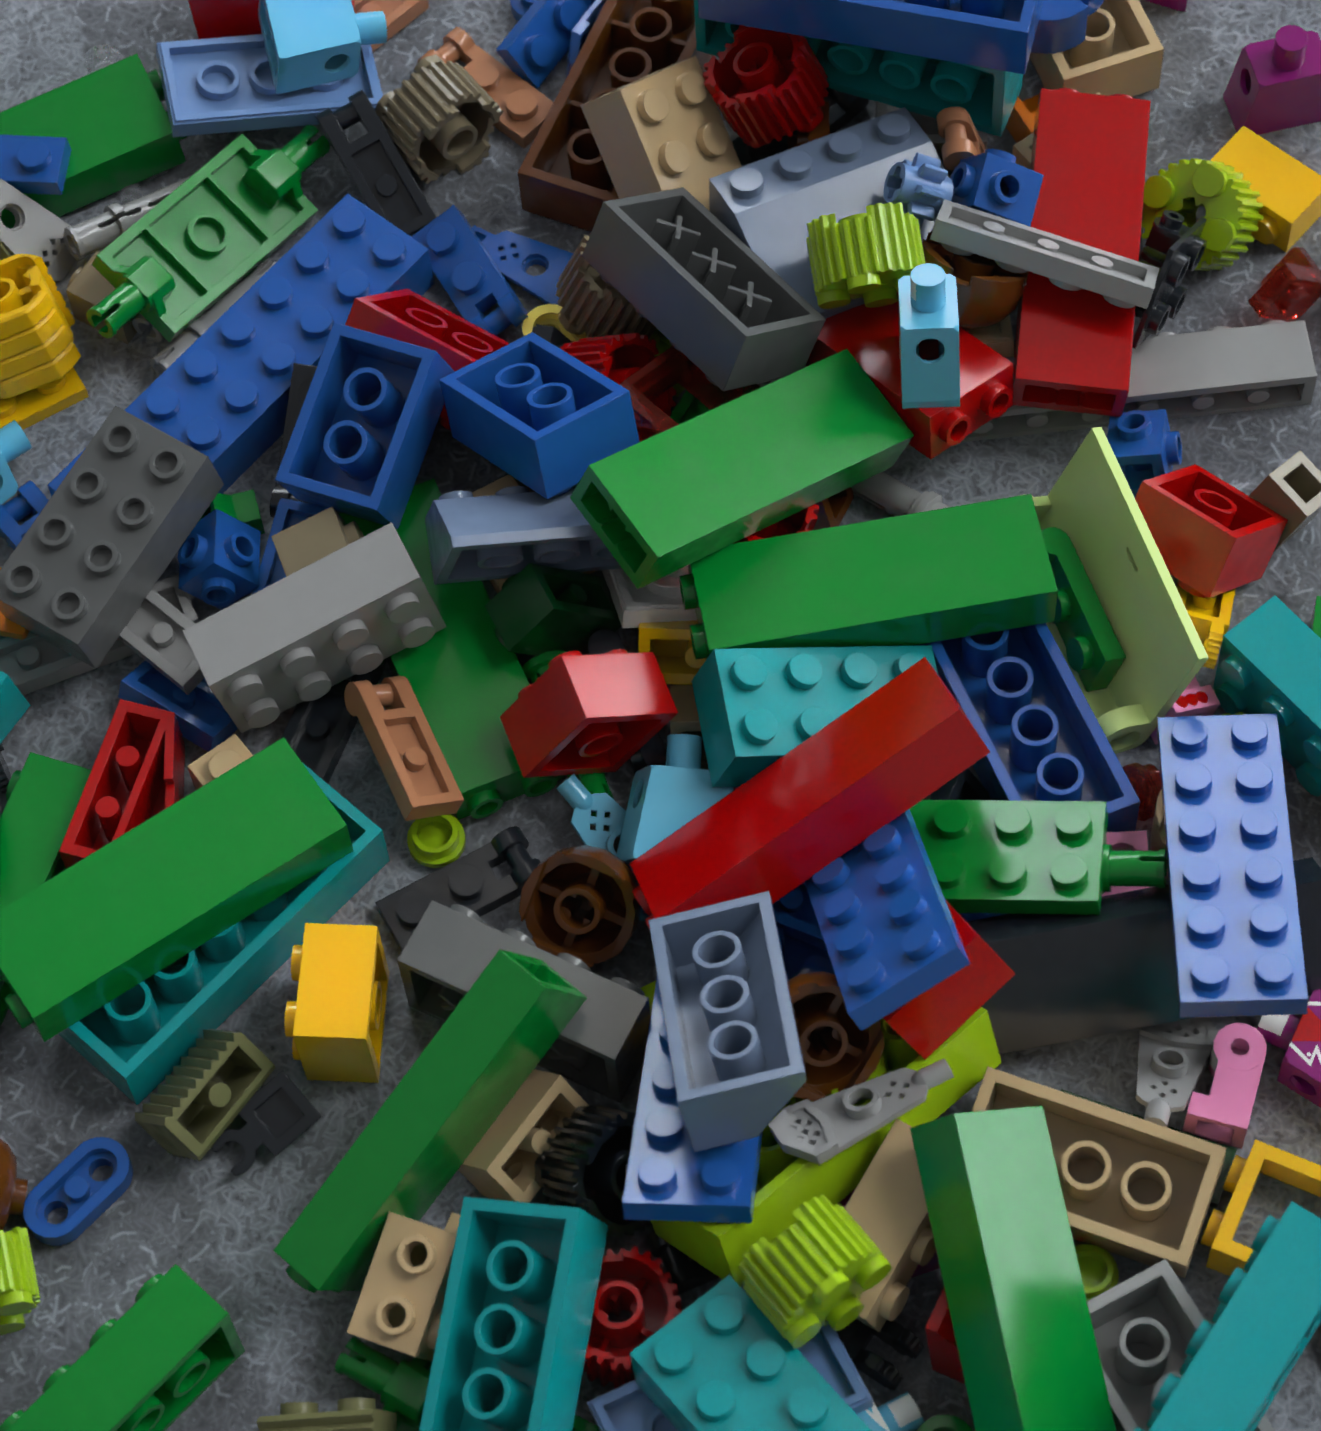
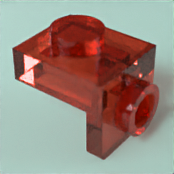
[1248,247,1321,322]

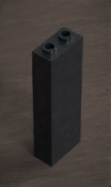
[967,857,1321,1054]

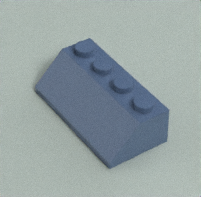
[425,483,622,585]
[649,891,807,1152]

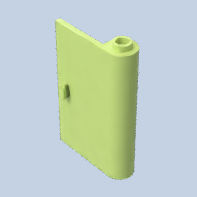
[1019,427,1209,754]

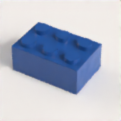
[275,322,455,529]
[439,332,640,499]

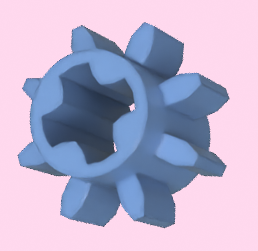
[883,152,953,227]

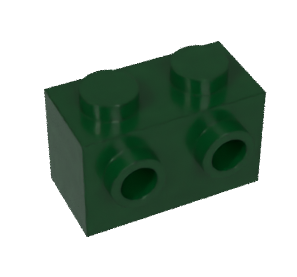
[485,563,622,656]

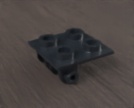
[1132,210,1207,349]

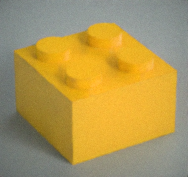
[284,923,389,1083]

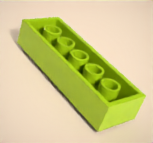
[651,1007,1002,1287]

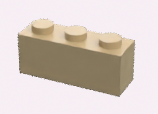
[845,1118,936,1332]

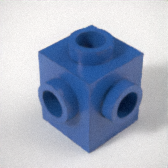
[950,149,1044,226]
[1107,409,1182,498]
[178,508,261,610]

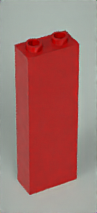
[1013,88,1151,417]
[805,292,1013,460]
[630,657,990,929]

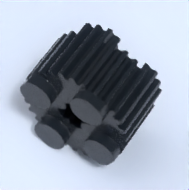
[535,1105,653,1238]

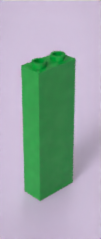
[0,53,188,229]
[570,349,914,589]
[339,478,565,820]
[679,494,1058,660]
[0,737,354,1042]
[273,949,587,1293]
[910,1105,1116,1431]

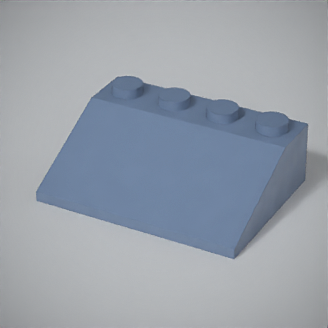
[709,107,948,319]

